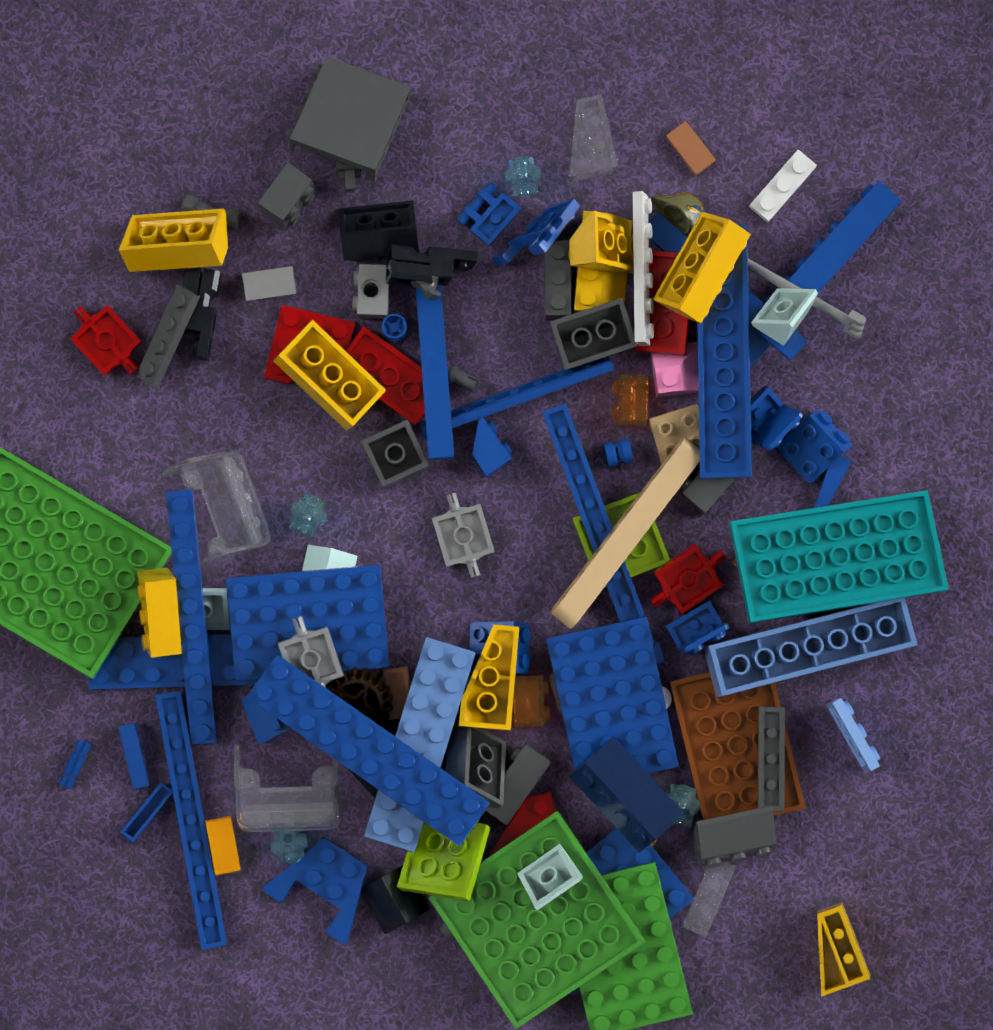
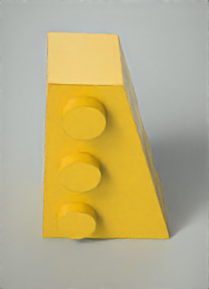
[137,568,182,658]
[817,902,870,997]

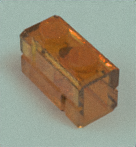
[611,374,649,429]
[513,675,550,728]

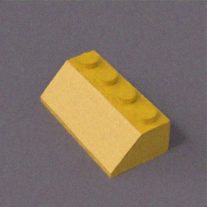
[119,209,228,272]
[573,211,632,313]
[653,212,751,323]
[273,320,386,431]

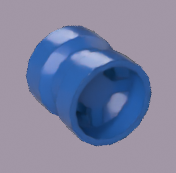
[382,314,407,342]
[603,438,633,468]

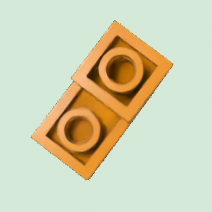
[205,816,241,875]

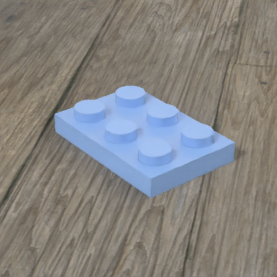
[826,698,880,771]

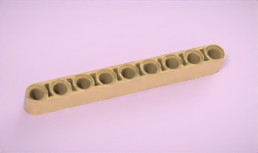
[550,437,700,629]

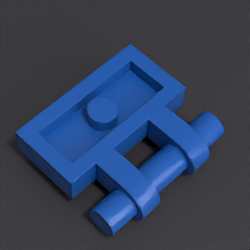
[457,182,522,247]

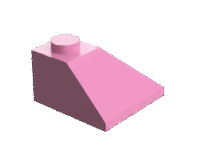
[650,342,699,398]

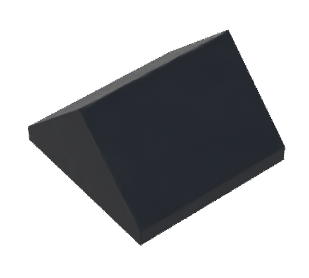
[362,865,430,934]

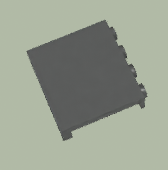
[287,56,411,181]

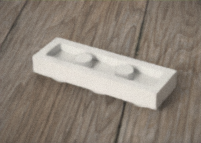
[749,150,817,223]

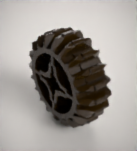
[328,667,394,727]

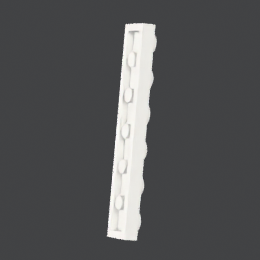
[633,191,654,346]

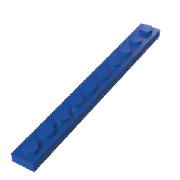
[542,403,655,644]
[166,489,218,744]
[155,691,227,950]

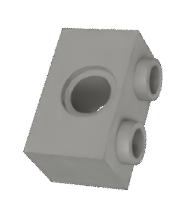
[352,264,390,319]

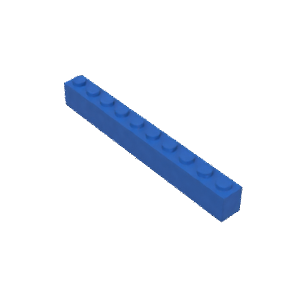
[749,181,902,367]

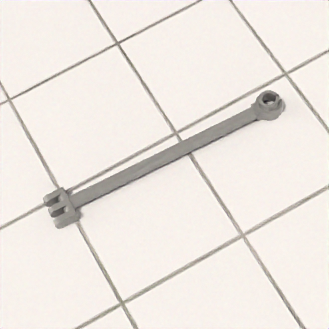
[748,259,866,338]

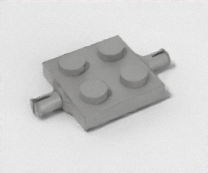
[432,493,495,578]
[278,616,344,688]

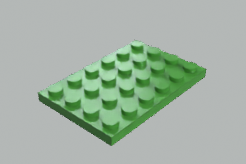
[579,861,693,1030]

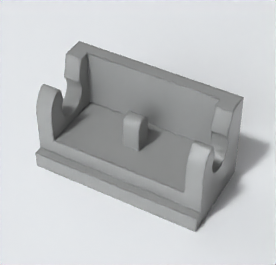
[242,266,296,301]

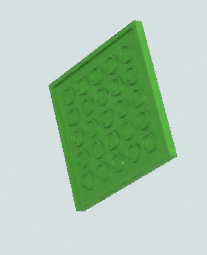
[429,811,646,1029]

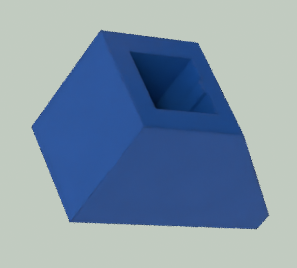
[472,417,513,479]

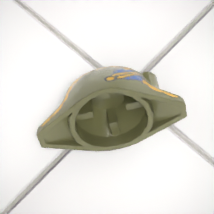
[651,192,704,237]

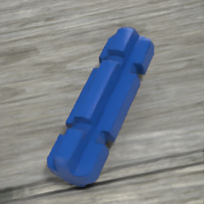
[59,739,91,789]

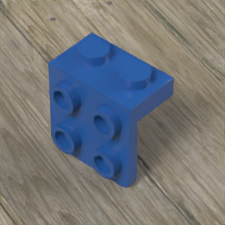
[751,385,803,451]
[777,409,853,483]
[665,601,729,655]
[470,621,531,674]
[242,683,291,744]

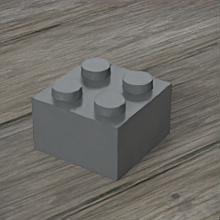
[258,162,316,230]
[361,420,430,490]

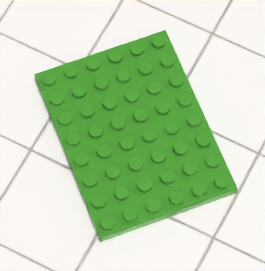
[0,447,172,680]

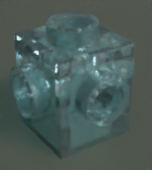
[505,156,541,196]
[289,493,328,538]
[667,784,700,827]
[270,820,308,864]

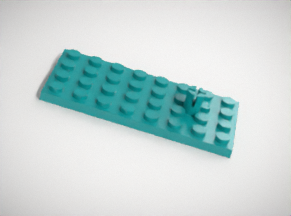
[729,490,949,624]

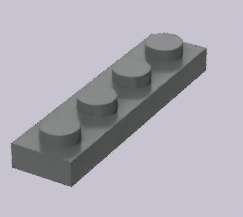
[136,285,200,388]
[757,707,785,811]

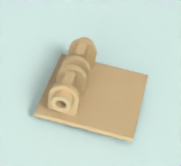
[649,404,700,465]

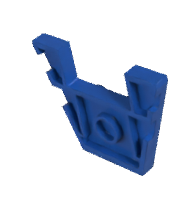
[492,198,580,266]
[262,838,368,945]

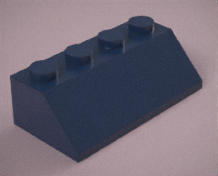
[569,736,684,853]

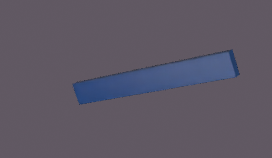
[648,212,807,361]
[416,285,454,461]
[418,356,614,439]

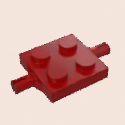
[70,305,142,376]
[650,543,727,615]

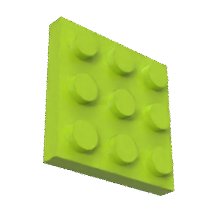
[572,493,670,588]
[397,822,490,901]

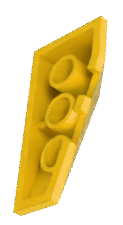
[568,211,634,274]
[459,625,519,731]

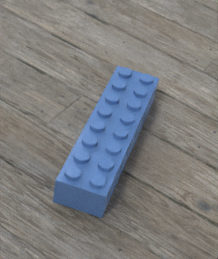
[703,598,917,697]
[363,637,476,853]

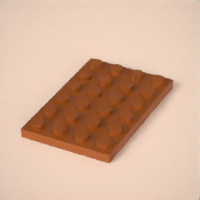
[669,672,806,820]

